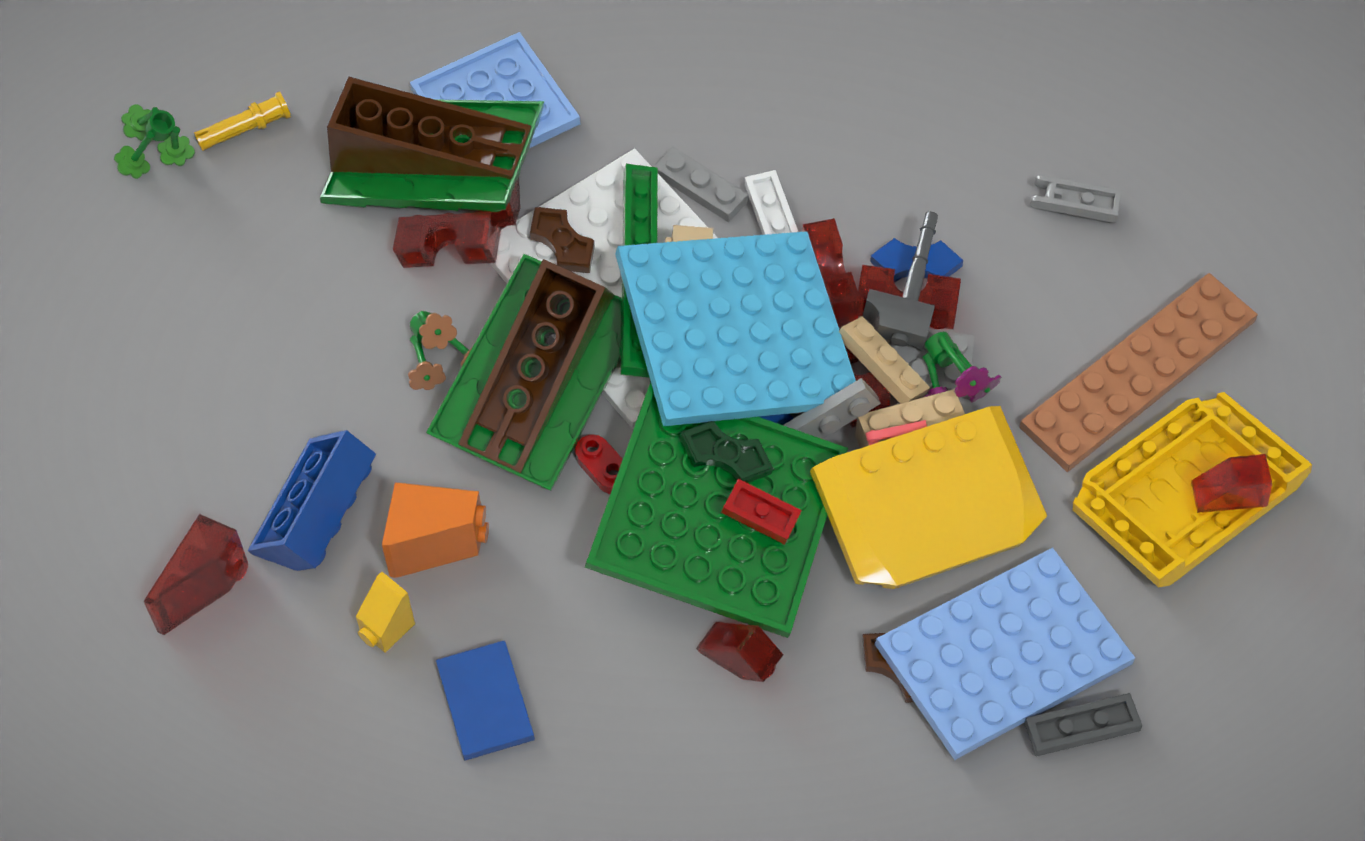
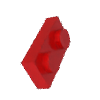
[721,479,802,545]

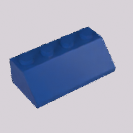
[247,430,376,571]

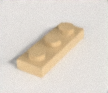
[839,316,930,404]

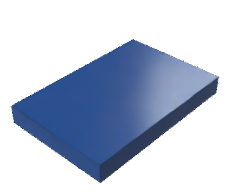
[436,640,535,761]

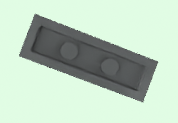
[1024,693,1143,757]

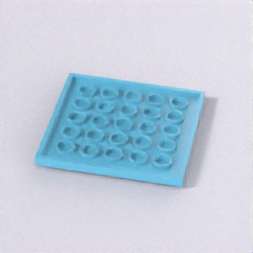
[615,231,856,426]

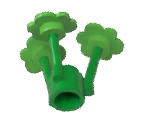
[114,104,195,179]

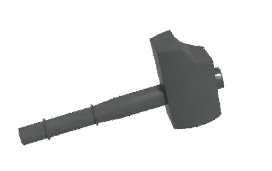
[863,211,938,349]

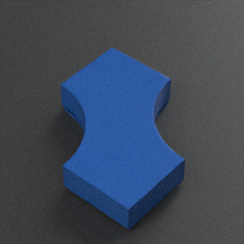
[870,238,963,285]

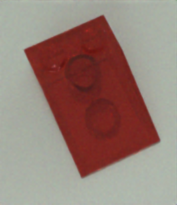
[143,514,248,635]

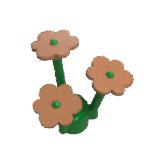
[408,311,472,390]

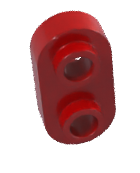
[575,434,623,494]

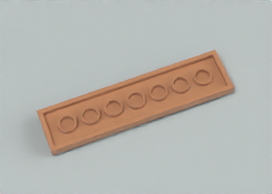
[1019,273,1258,472]

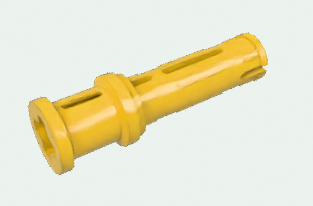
[194,91,291,151]

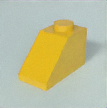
[356,571,415,653]

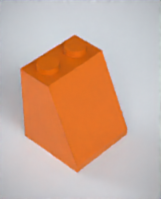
[382,482,489,578]

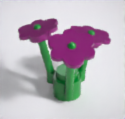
[922,332,1002,403]

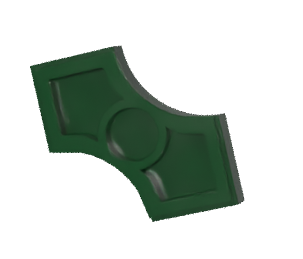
[679,421,774,483]

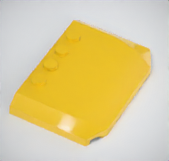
[1072,392,1312,588]
[810,406,1047,589]

